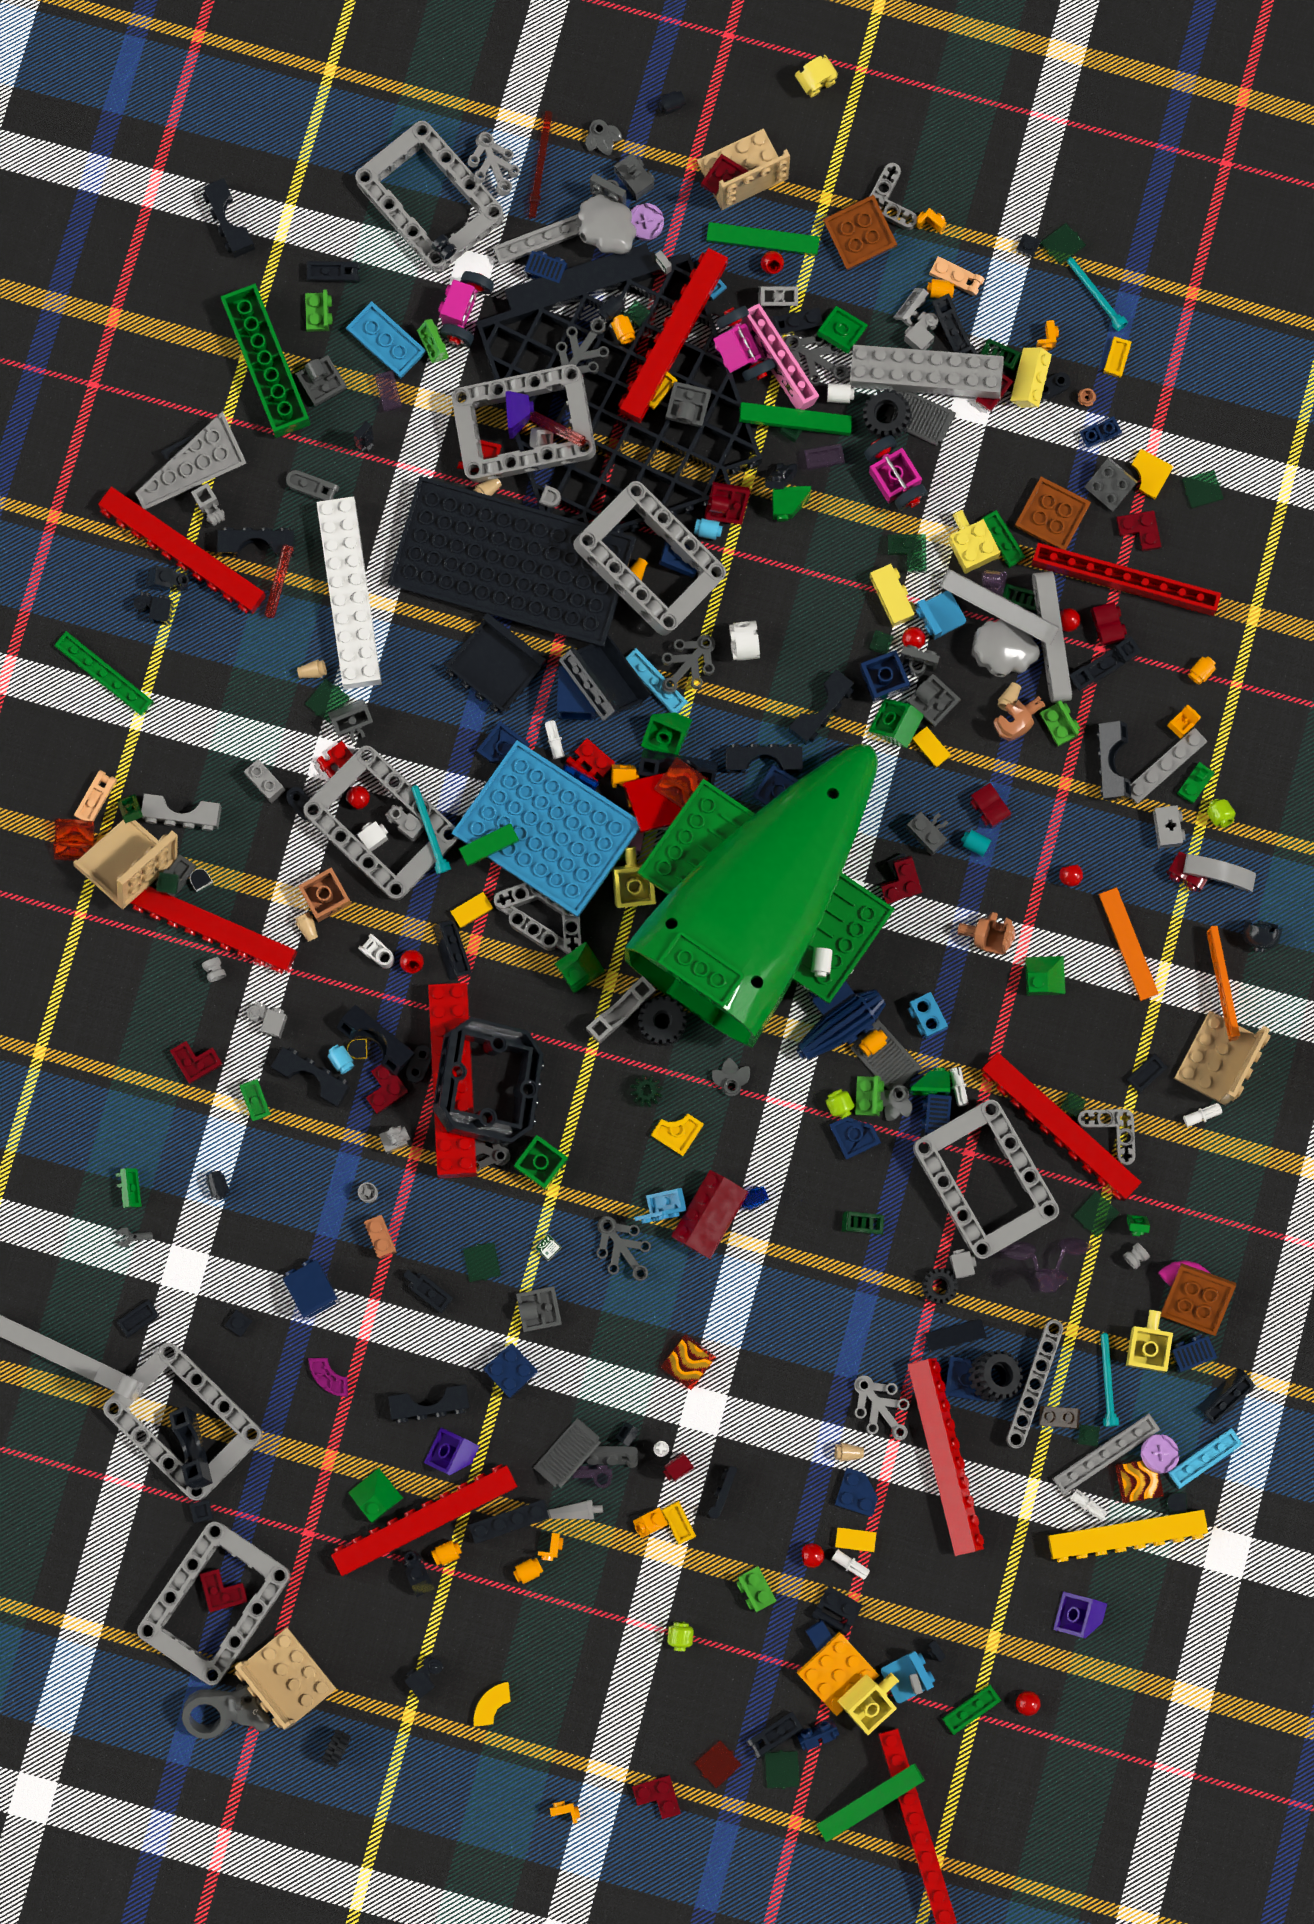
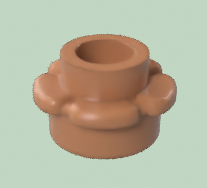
[1078,388,1096,406]

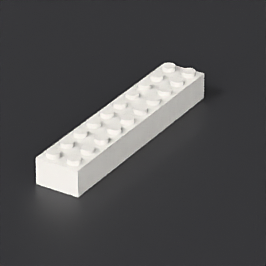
[317,497,382,690]

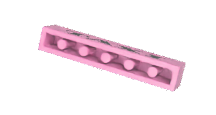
[740,304,819,410]

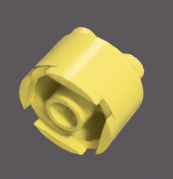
[795,55,838,98]

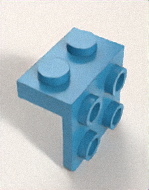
[915,591,966,640]
[634,1188,686,1224]
[881,1651,935,1703]

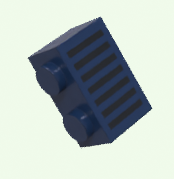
[524,251,567,283]
[921,1094,952,1134]
[1170,1334,1217,1373]

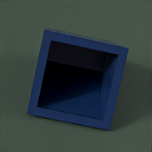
[557,666,596,721]
[283,1259,340,1320]

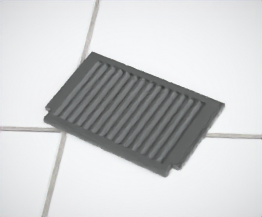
[884,391,956,446]
[851,1020,922,1090]
[533,1418,601,1488]

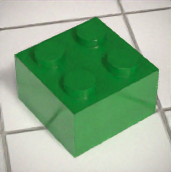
[514,1135,568,1191]

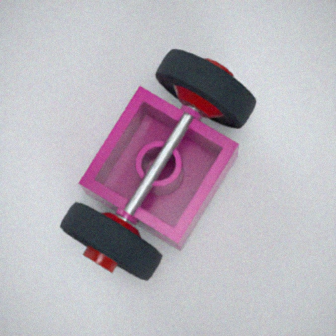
[438,271,494,347]
[713,306,775,382]
[864,435,928,511]

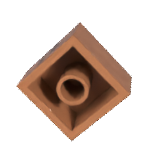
[298,867,351,922]

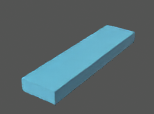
[626,648,688,713]
[1168,1428,1243,1489]

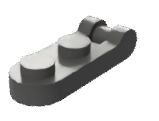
[286,470,340,501]
[585,1446,638,1468]

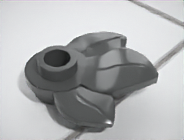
[585,119,622,156]
[712,1058,750,1096]
[880,1085,912,1121]

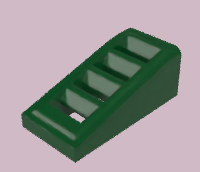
[980,338,1022,373]
[1002,584,1037,614]
[842,1211,884,1235]

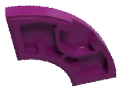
[308,1358,348,1397]

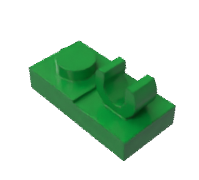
[1177,762,1215,804]
[239,1078,271,1121]
[116,1168,141,1208]
[1127,1214,1150,1236]

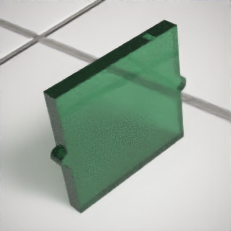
[1041,223,1086,265]
[1182,470,1223,508]
[305,679,350,723]
[1074,1191,1120,1237]
[463,1242,501,1282]
[765,1750,800,1789]

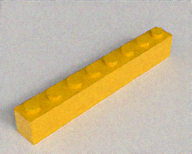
[1048,1510,1208,1562]

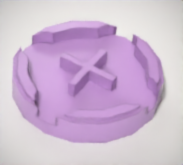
[631,203,664,241]
[1141,1435,1179,1474]

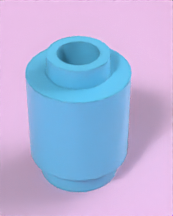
[694,518,723,540]
[327,1045,354,1074]

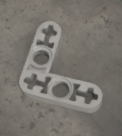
[870,163,917,230]
[1077,1109,1135,1166]

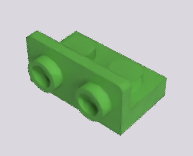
[305,290,333,332]
[417,319,449,363]
[1039,700,1080,747]
[855,1076,884,1116]
[736,1567,776,1612]

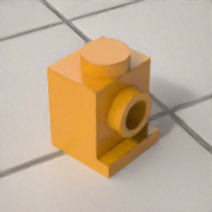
[611,765,639,788]

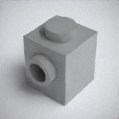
[950,1249,976,1279]

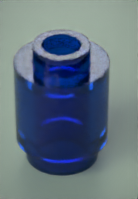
[742,1186,769,1211]

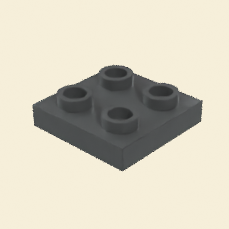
[590,173,626,205]
[295,355,347,407]
[666,382,711,428]
[1085,458,1137,511]
[900,645,940,677]
[907,674,961,728]
[516,1286,562,1333]

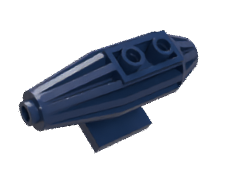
[796,981,886,1060]

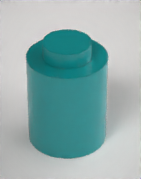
[961,829,992,857]

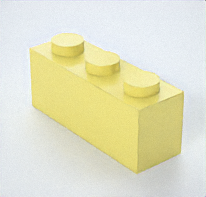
[1010,347,1052,408]
[870,564,916,627]

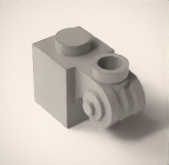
[904,311,938,350]
[191,483,225,526]
[385,805,425,842]
[247,1002,287,1039]
[379,1126,410,1154]

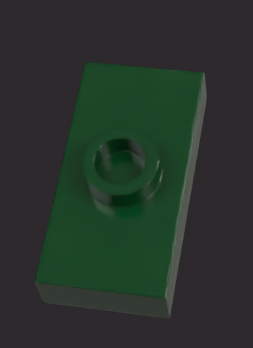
[117,794,143,824]

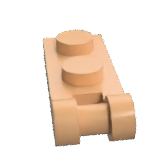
[929,256,985,296]
[74,770,117,825]

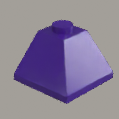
[505,391,534,439]
[424,1428,480,1475]
[1053,1592,1107,1638]

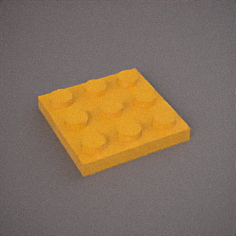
[796,1632,880,1716]

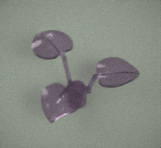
[1000,1238,1093,1292]

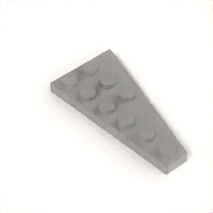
[135,411,246,509]

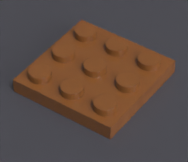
[823,195,898,271]
[1014,477,1091,550]
[1160,1263,1236,1336]

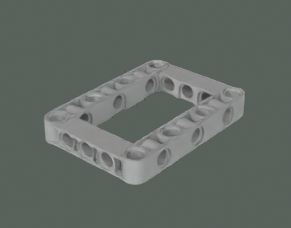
[355,121,504,273]
[452,364,596,483]
[573,481,726,635]
[303,746,458,901]
[913,1100,1059,1259]
[103,1342,263,1501]
[137,1522,291,1685]

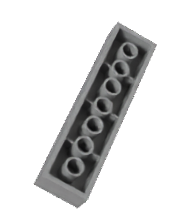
[850,345,1004,399]

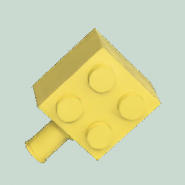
[948,510,1000,574]
[612,846,656,908]
[1126,1310,1173,1373]
[838,1672,899,1735]

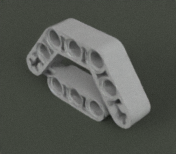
[494,883,581,954]

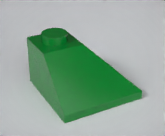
[772,486,811,522]
[641,712,692,755]
[554,942,605,993]
[1025,956,1065,996]
[909,1068,950,1096]
[348,1468,403,1523]

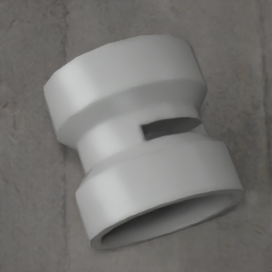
[202,957,226,982]
[358,1182,378,1203]
[1123,1243,1150,1270]

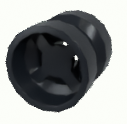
[431,234,457,261]

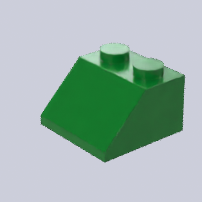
[868,698,924,748]

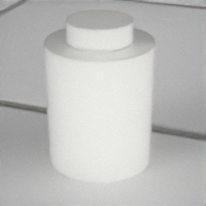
[827,383,854,403]
[811,948,833,977]

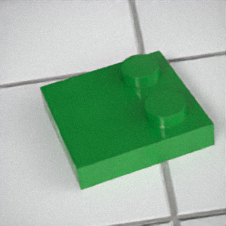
[817,306,868,354]

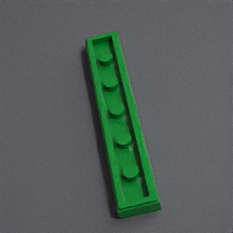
[706,222,820,256]
[739,402,852,436]
[54,631,154,717]
[816,1763,925,1842]

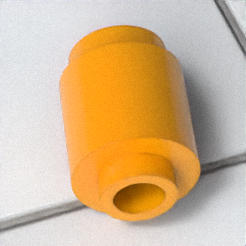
[927,279,954,299]
[611,315,635,344]
[1188,656,1216,685]
[858,1029,887,1057]
[431,1540,462,1566]
[513,1558,543,1584]

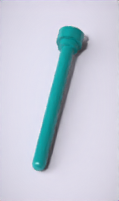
[1067,257,1128,332]
[412,785,451,874]
[1101,1333,1119,1427]

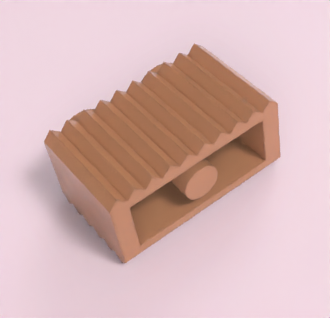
[364,1215,397,1259]

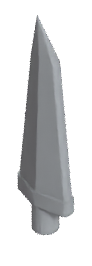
[549,1500,603,1520]

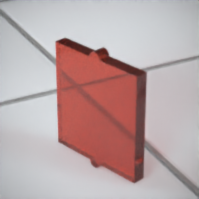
[694,1740,742,1788]

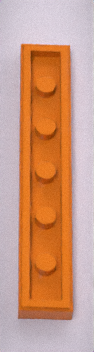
[1099,888,1159,1001]
[1206,926,1240,1041]

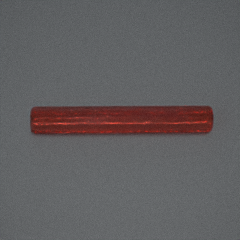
[530,412,587,447]
[264,544,293,618]

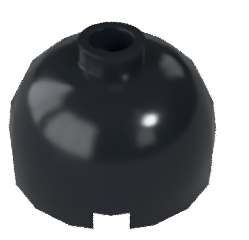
[1243,920,1283,952]

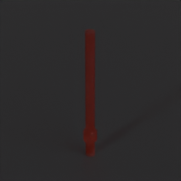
[528,111,553,219]

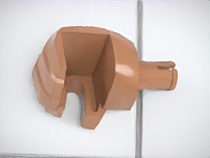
[994,696,1045,742]
[957,912,1016,955]

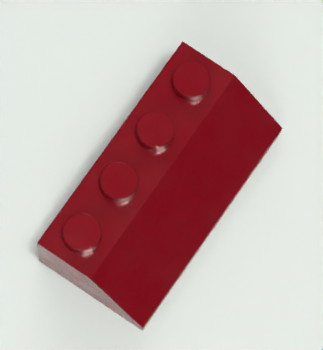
[671,1170,749,1259]

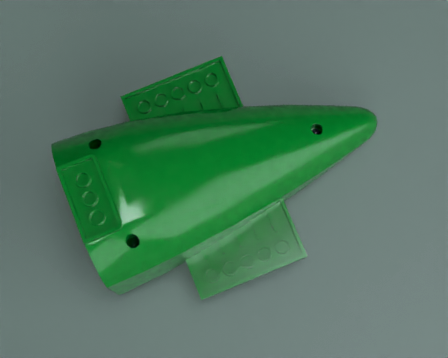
[625,744,895,1048]

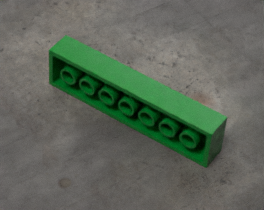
[221,283,311,438]

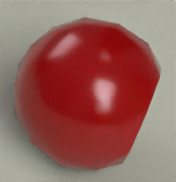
[761,251,784,275]
[1060,608,1080,632]
[902,627,926,650]
[346,786,370,809]
[1059,864,1083,887]
[400,950,424,974]
[802,1543,824,1568]
[1016,1691,1041,1716]

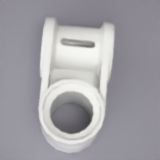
[358,934,395,969]

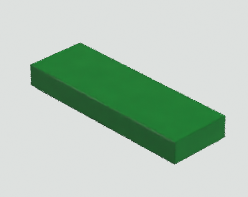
[980,510,1026,568]
[459,823,519,866]
[942,1684,1002,1735]

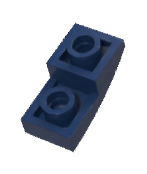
[1079,416,1123,449]
[805,1620,833,1651]

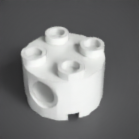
[729,621,760,661]

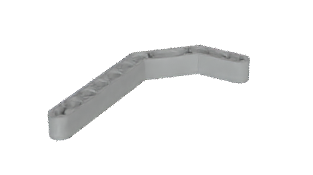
[0,1315,144,1401]

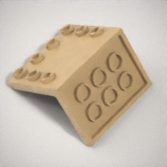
[697,129,790,210]
[73,819,178,909]
[1174,1011,1271,1106]
[235,1627,337,1729]

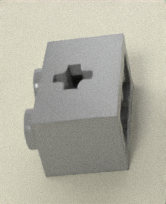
[758,286,798,306]
[244,759,285,803]
[1153,805,1185,849]

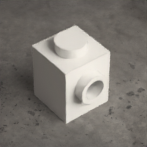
[357,821,388,852]

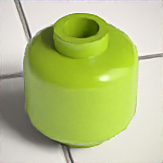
[1207,799,1236,828]
[826,1089,854,1119]
[667,1622,694,1651]

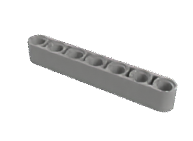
[939,569,1059,645]
[1032,571,1072,703]
[1006,1320,1063,1449]

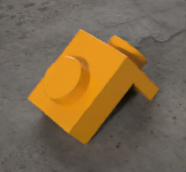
[916,208,946,234]
[1036,320,1059,351]
[1167,705,1201,739]
[633,1507,668,1538]
[538,1533,563,1561]
[550,1801,580,1824]

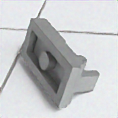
[893,288,929,326]

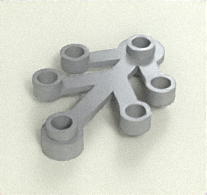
[467,132,520,196]
[854,1376,909,1440]

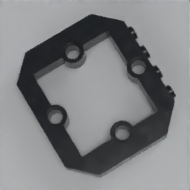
[433,1017,544,1146]

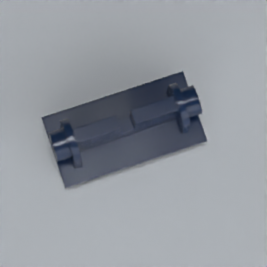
[797,1719,839,1751]

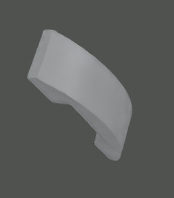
[1183,854,1256,892]

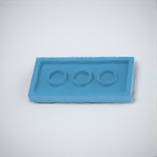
[346,301,427,379]

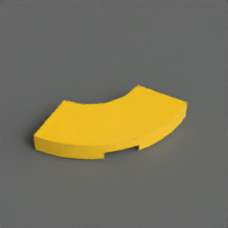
[474,1682,511,1727]

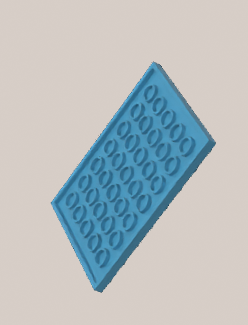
[452,740,640,917]

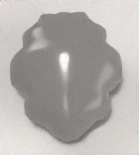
[576,194,636,255]
[971,619,1040,677]

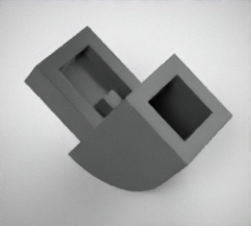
[155,854,196,896]

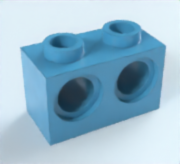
[908,992,948,1039]

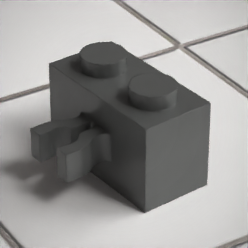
[614,153,655,201]
[328,699,373,742]
[906,812,948,856]

